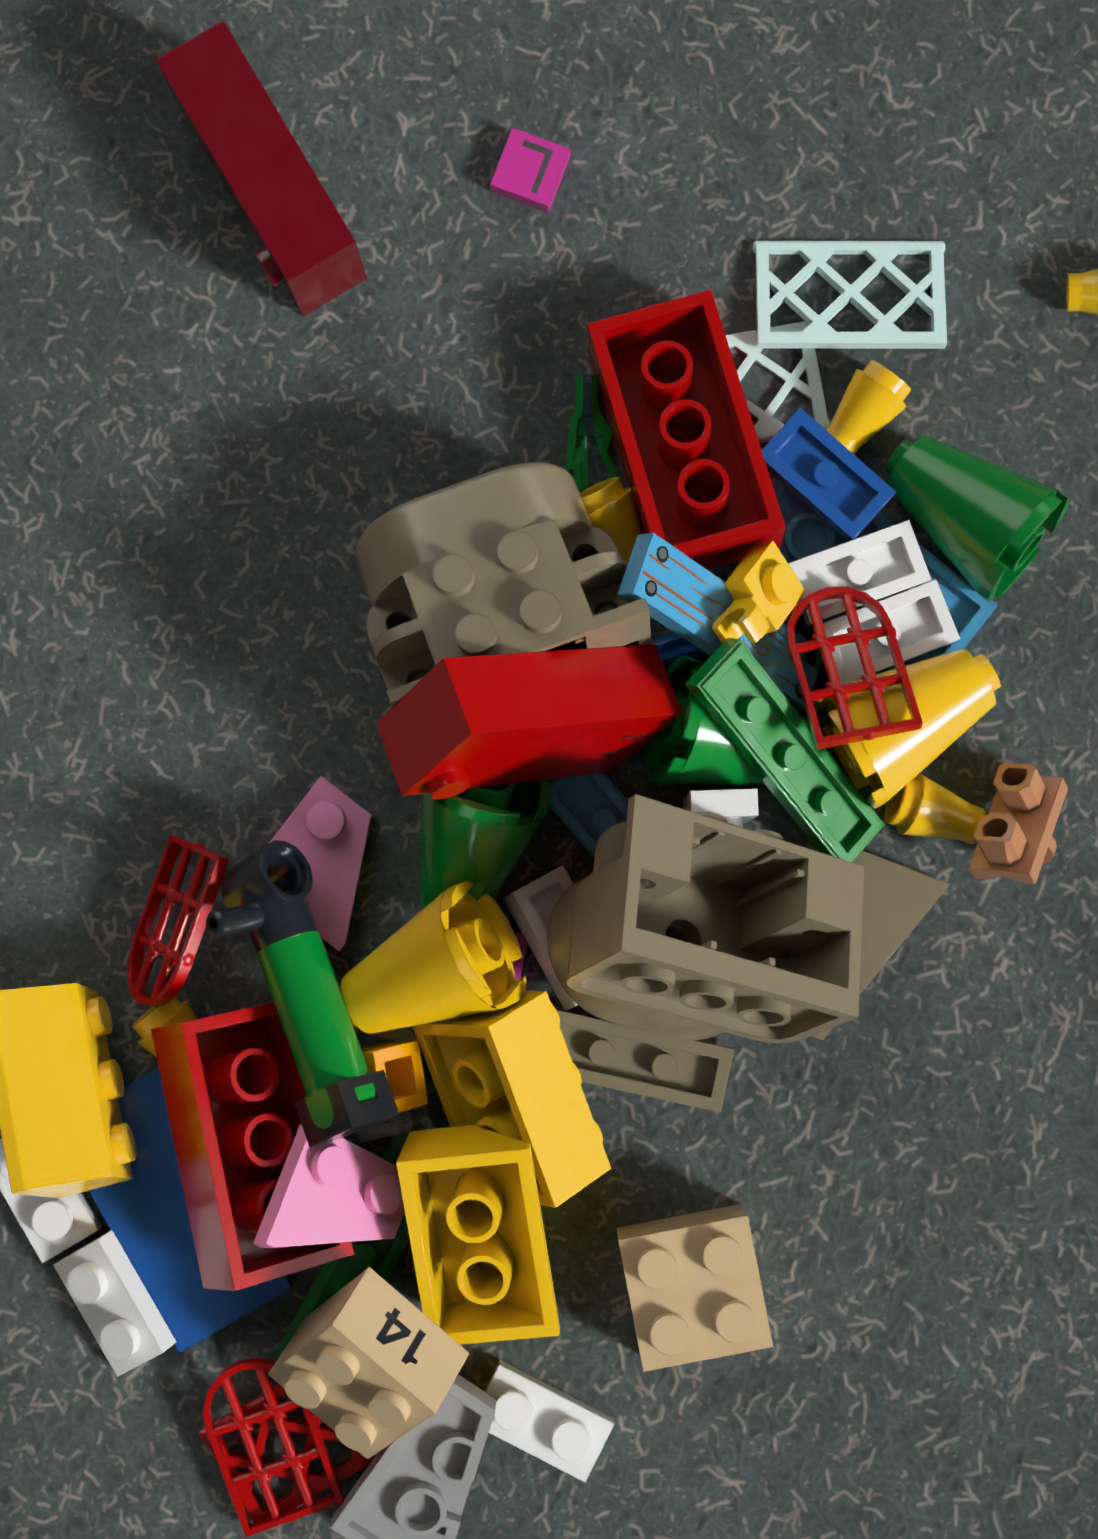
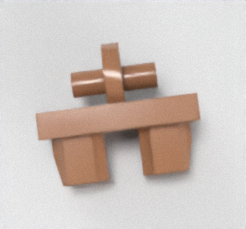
[969,763,1068,884]

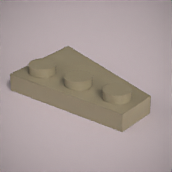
[812,850,950,1040]

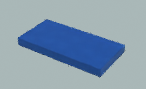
[89,1067,294,1353]

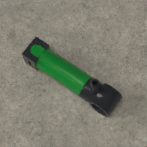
[206,840,399,1148]

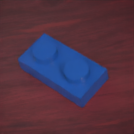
[762,407,896,542]

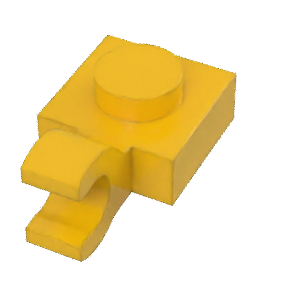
[712,540,805,643]

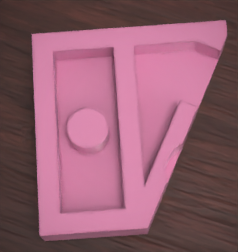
[269,776,373,952]
[253,1124,405,1248]

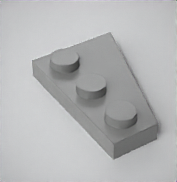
[330,1374,496,1539]

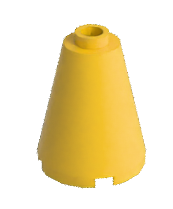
[813,649,1001,809]
[340,881,526,1034]

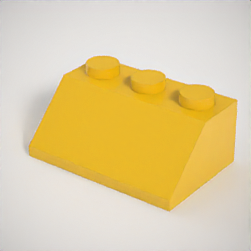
[0,983,137,1198]
[412,990,611,1208]
[396,1125,560,1345]

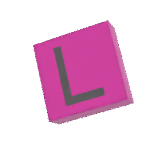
[490,127,571,213]

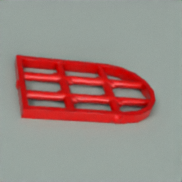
[787,587,923,750]
[127,834,229,1007]
[203,1357,344,1537]

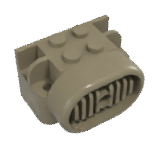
[355,462,651,707]
[547,794,864,1043]

